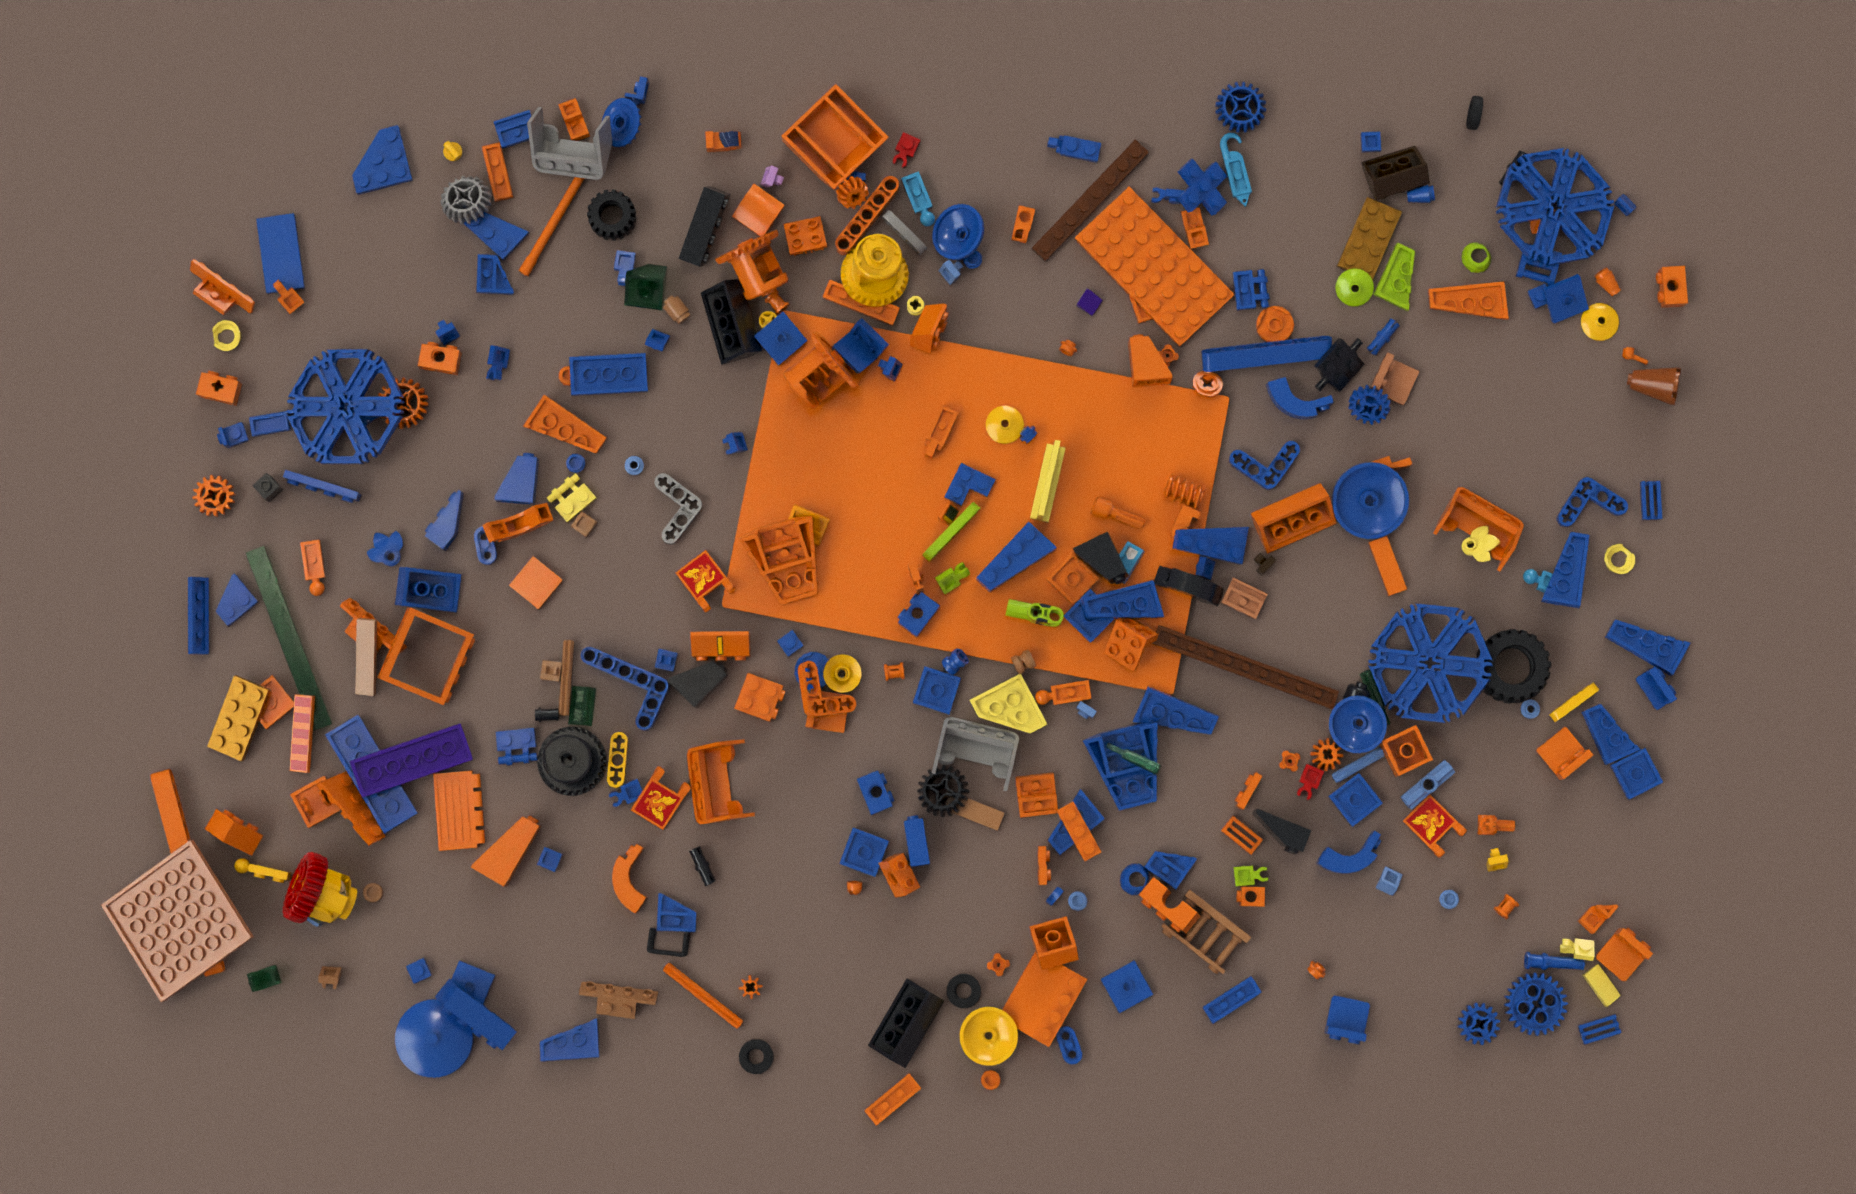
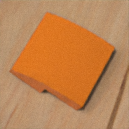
[732,184,785,236]
[1015,772,1058,818]

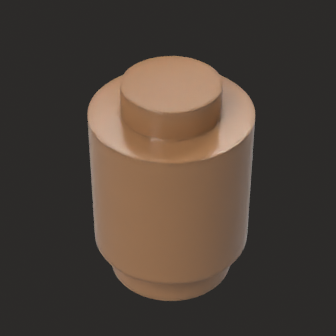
[663,295,690,324]

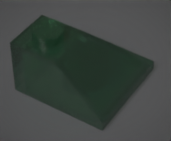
[624,264,667,310]

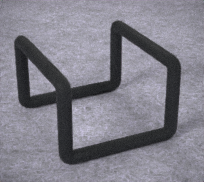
[647,928,690,957]

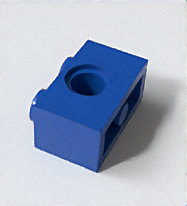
[897,592,940,638]
[857,770,894,815]

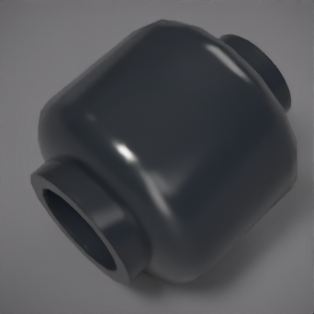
[1343,681,1371,699]

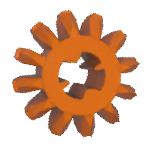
[836,176,869,209]
[1310,738,1343,771]

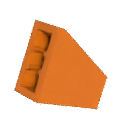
[1128,334,1172,387]

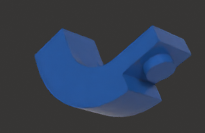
[1266,377,1334,419]
[1316,831,1381,874]

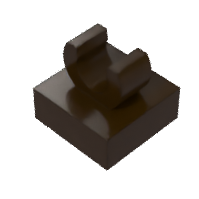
[1253,553,1276,576]

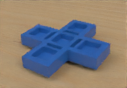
[1177,159,1227,216]

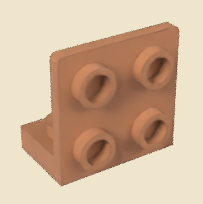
[1370,352,1419,405]

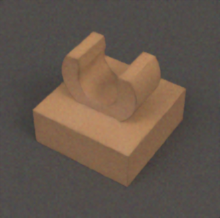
[540,660,562,682]
[318,966,342,989]

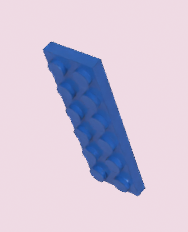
[325,715,418,834]

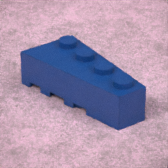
[435,978,517,1050]

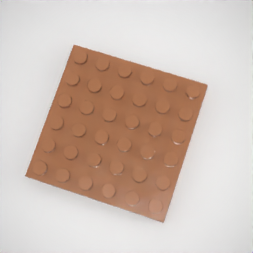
[101,840,254,1002]

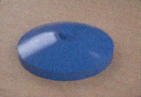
[1332,462,1409,539]
[395,999,474,1078]

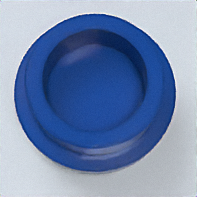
[963,250,982,269]
[1020,426,1037,443]
[566,454,585,473]

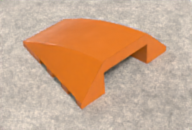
[739,516,818,605]

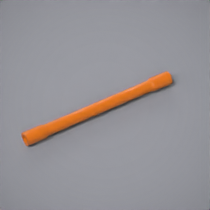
[518,177,585,277]

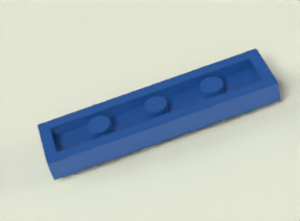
[283,470,361,503]
[188,577,209,655]

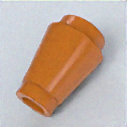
[1594,267,1621,296]

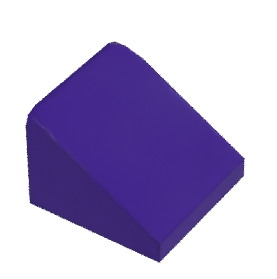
[1076,288,1103,316]

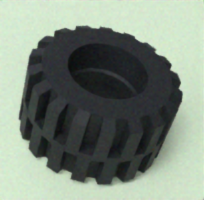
[587,189,637,241]

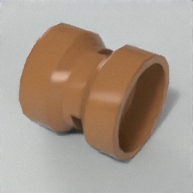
[1011,650,1036,675]

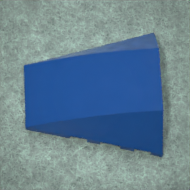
[1082,722,1158,810]

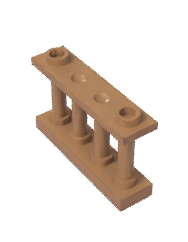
[1160,889,1251,975]

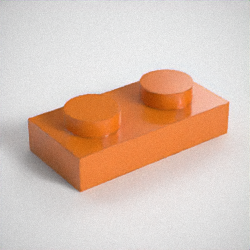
[1235,772,1262,810]

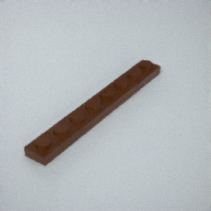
[1032,140,1149,262]

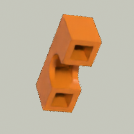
[1139,877,1201,934]

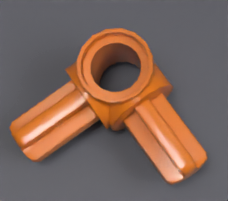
[1477,815,1515,835]

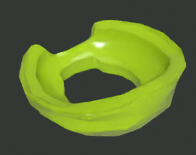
[1461,242,1491,273]

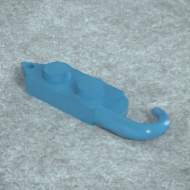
[1220,133,1252,207]

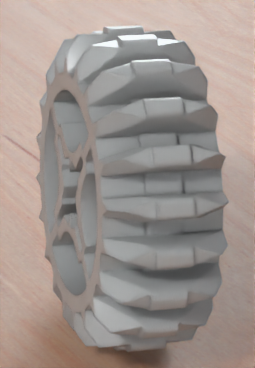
[440,175,492,225]

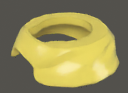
[212,320,241,351]
[1604,544,1635,574]

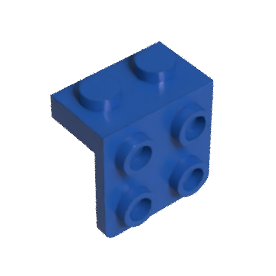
[832,318,889,374]
[1324,996,1370,1045]

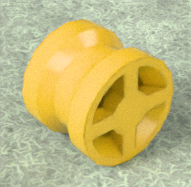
[759,311,777,328]

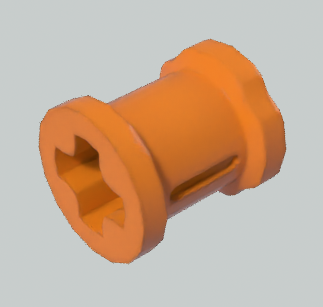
[765,290,790,315]
[884,662,905,681]
[1494,894,1519,920]

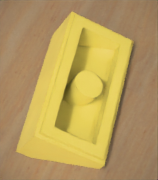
[1583,964,1621,1007]

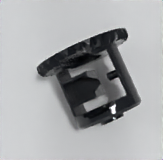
[537,727,607,796]

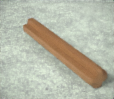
[558,640,574,716]

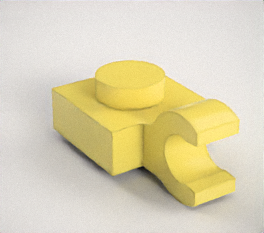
[1560,938,1595,961]

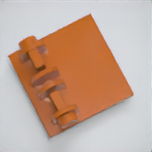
[783,216,827,257]

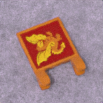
[675,550,736,612]
[630,766,691,830]
[1403,794,1467,858]

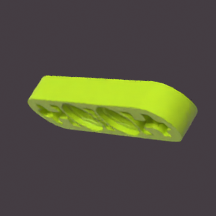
[922,502,981,562]

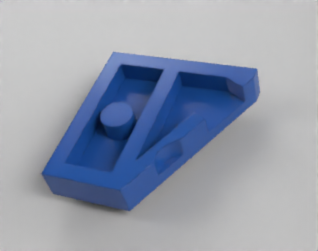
[216,573,259,626]
[657,893,697,932]

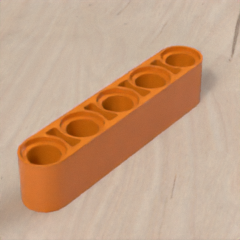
[835,176,899,255]

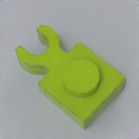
[1233,866,1268,886]

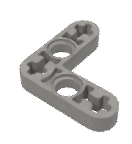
[654,473,702,544]

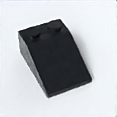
[1252,809,1311,855]

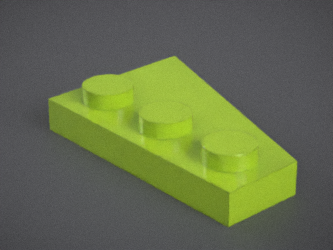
[1373,243,1415,311]

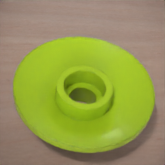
[1335,268,1374,306]

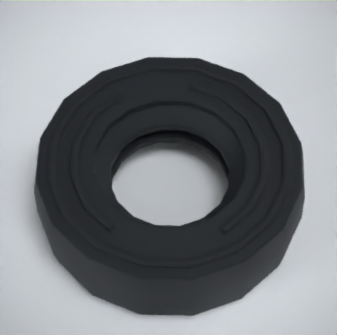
[1466,96,1483,130]
[947,974,981,1008]
[739,1039,774,1074]

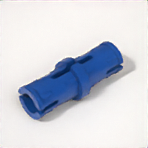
[1367,318,1400,355]

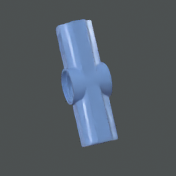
[1400,760,1455,810]

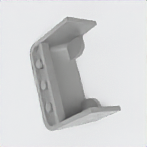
[527,107,612,180]
[932,717,1019,791]

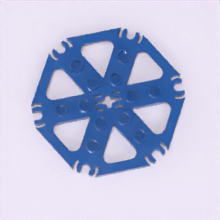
[1496,148,1615,266]
[287,349,404,464]
[1368,603,1493,723]

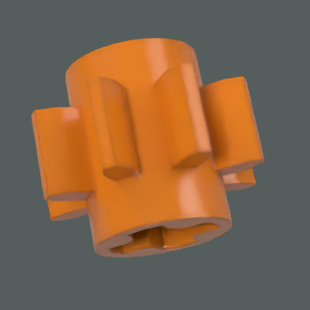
[739,975,763,999]

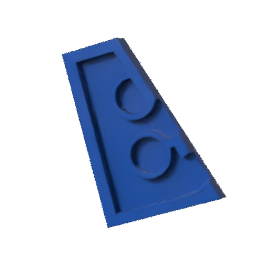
[1582,704,1641,765]
[1048,789,1105,855]
[540,1018,600,1062]

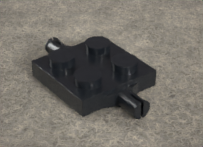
[1314,338,1364,392]

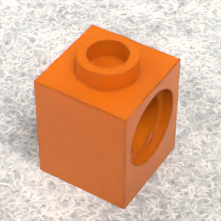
[1236,887,1265,907]

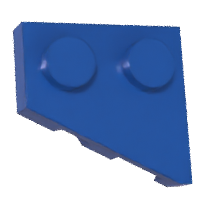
[476,254,514,295]
[1144,851,1197,890]

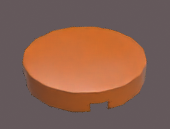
[1256,306,1294,342]

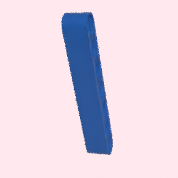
[1201,336,1332,372]

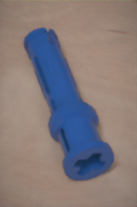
[1524,952,1585,970]

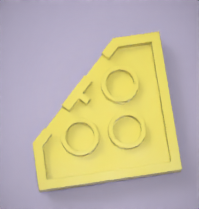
[969,674,1048,734]

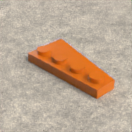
[523,395,607,454]

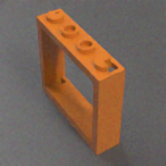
[377,607,475,705]

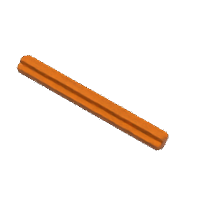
[663,963,743,1029]

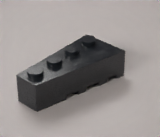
[678,186,731,267]

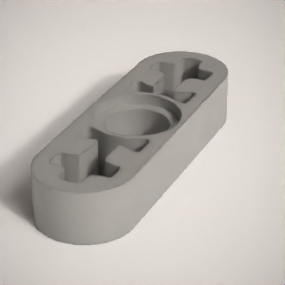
[881,210,927,255]

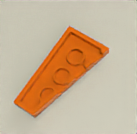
[1428,281,1509,320]
[316,771,386,846]

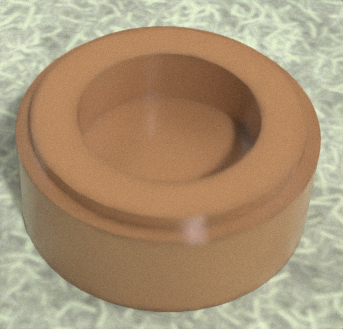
[363,883,383,902]

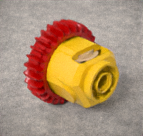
[282,852,357,923]

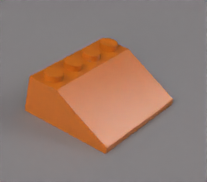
[1002,951,1087,1047]

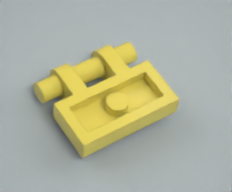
[547,473,597,523]

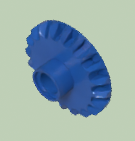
[602,98,642,148]

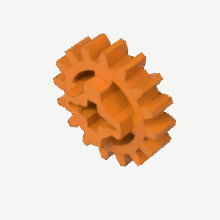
[192,475,236,517]

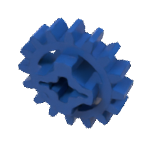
[1348,385,1391,425]
[1457,1003,1500,1045]

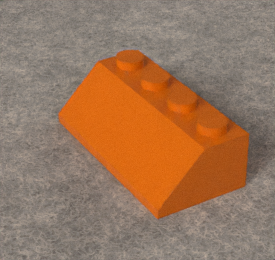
[1251,483,1337,554]

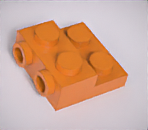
[734,673,786,722]

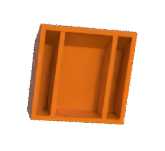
[781,84,889,190]

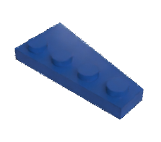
[1605,620,1690,676]
[1133,686,1219,735]

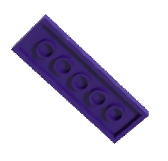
[350,723,473,798]

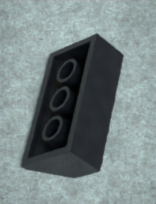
[701,279,762,365]
[868,979,944,1068]

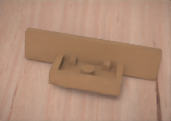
[579,981,658,1019]

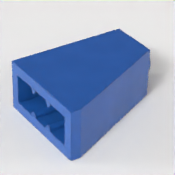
[494,453,539,505]
[904,815,930,867]

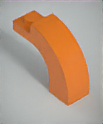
[482,503,554,543]
[612,844,647,914]

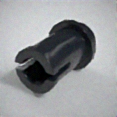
[535,707,559,723]

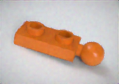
[300,540,326,596]
[1035,680,1092,706]

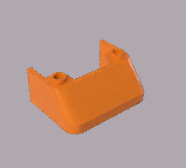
[1433,487,1524,572]
[687,739,755,824]

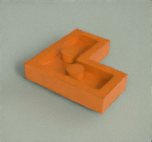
[1038,846,1051,885]

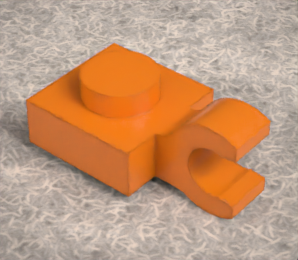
[273,279,304,314]

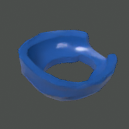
[1120,863,1150,895]

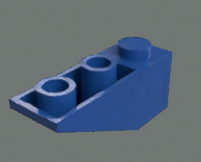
[425,490,464,551]

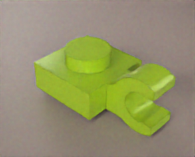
[935,562,970,594]

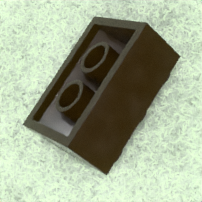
[1361,146,1430,200]

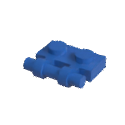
[1232,269,1270,311]
[496,728,537,766]

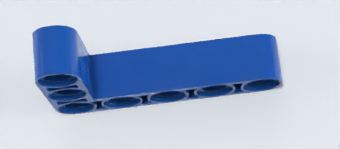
[581,647,670,731]

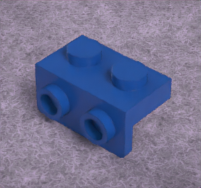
[1635,667,1677,710]

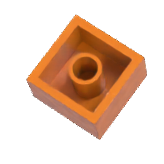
[1379,725,1433,777]
[1029,916,1079,970]

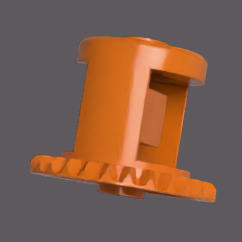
[715,229,789,300]
[784,332,860,409]

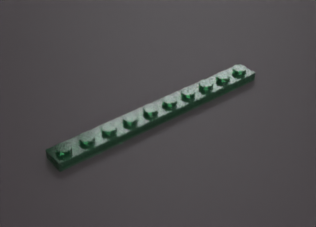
[246,546,333,731]

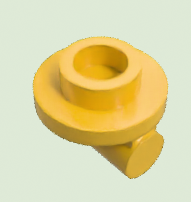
[443,141,462,161]

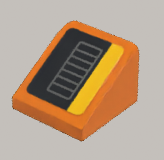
[938,501,959,526]

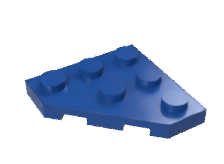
[352,125,413,195]

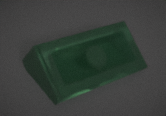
[568,686,596,726]

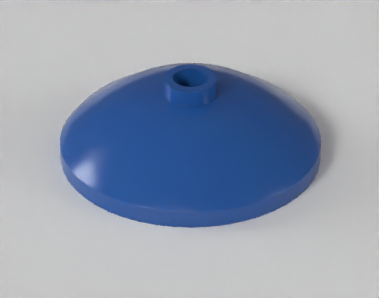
[932,204,984,260]
[1329,695,1387,753]

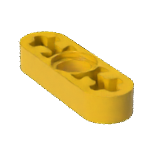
[1549,682,1599,722]
[607,732,628,788]

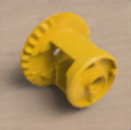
[840,234,909,307]

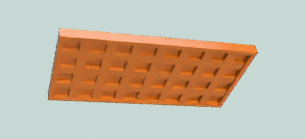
[1074,186,1235,347]

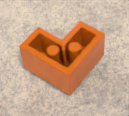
[205,809,264,856]

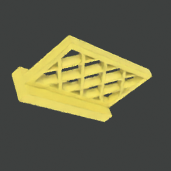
[1030,440,1066,523]

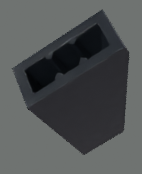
[1073,532,1129,584]
[667,661,728,708]

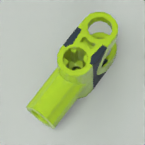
[1005,599,1064,627]

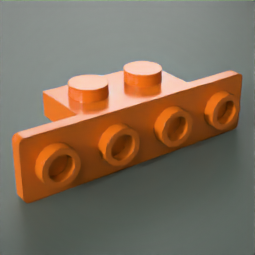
[190,259,255,315]
[340,598,407,655]

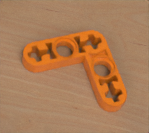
[798,661,856,717]

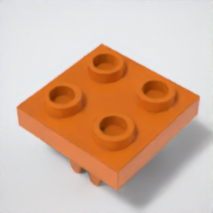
[290,776,341,828]

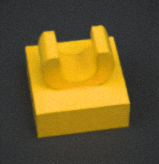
[1486,848,1509,872]

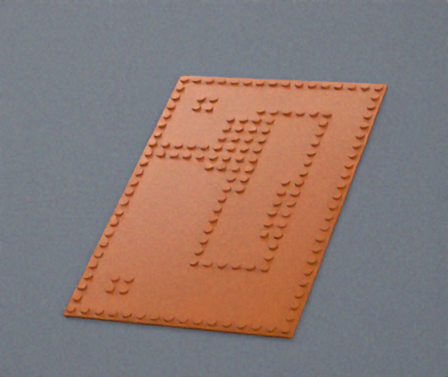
[722,310,1229,695]

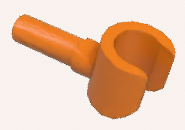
[1623,347,1648,365]

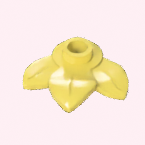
[1461,526,1500,562]

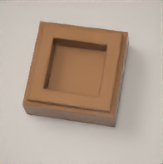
[571,511,598,538]

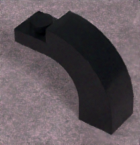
[1154,566,1224,607]

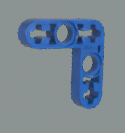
[1229,441,1300,490]
[1557,477,1628,527]

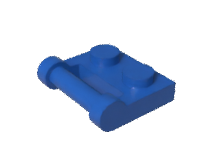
[1516,243,1562,286]

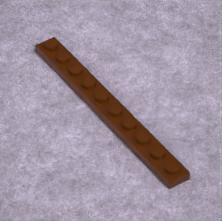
[1152,625,1339,710]

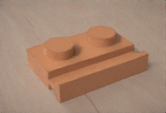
[1221,577,1268,619]

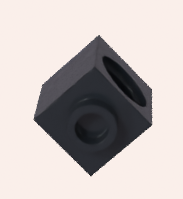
[252,473,284,502]

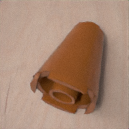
[1627,367,1681,405]

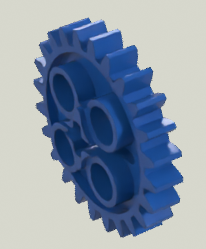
[1504,972,1568,1036]

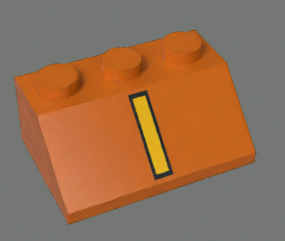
[690,631,751,661]

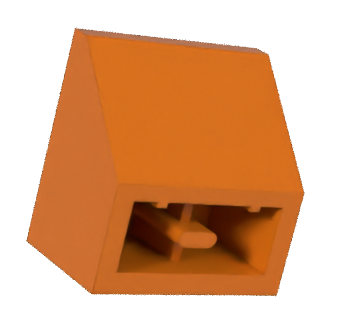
[910,303,949,354]

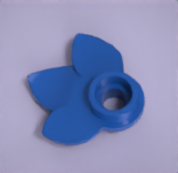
[367,531,403,567]

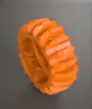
[378,377,429,429]

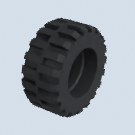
[1476,629,1551,704]

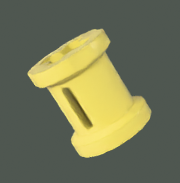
[907,296,924,316]

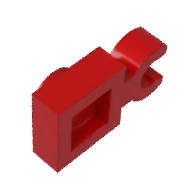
[893,132,920,169]
[1296,764,1324,800]

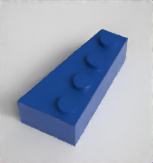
[976,522,1057,592]

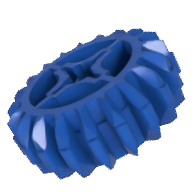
[1215,82,1266,133]

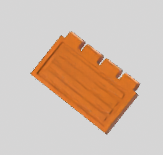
[433,771,485,851]

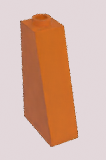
[471,815,541,887]

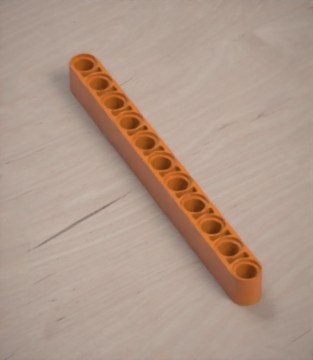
[150,769,225,977]

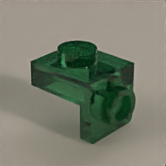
[247,965,282,992]

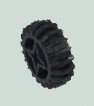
[917,765,970,817]

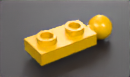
[234,858,292,883]

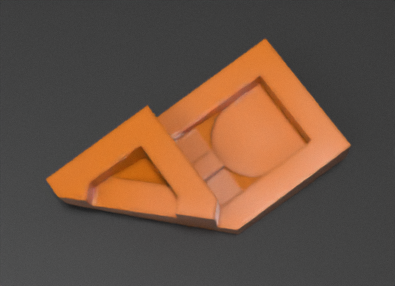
[1578,905,1619,934]

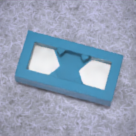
[1119,541,1145,584]

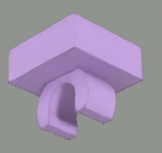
[760,165,784,188]

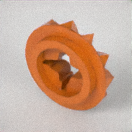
[1192,371,1223,398]

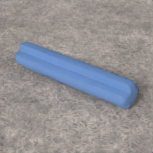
[1332,748,1385,783]

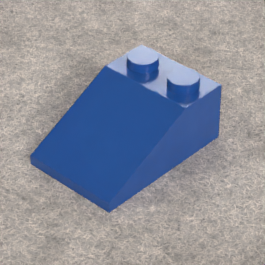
[395,567,461,612]

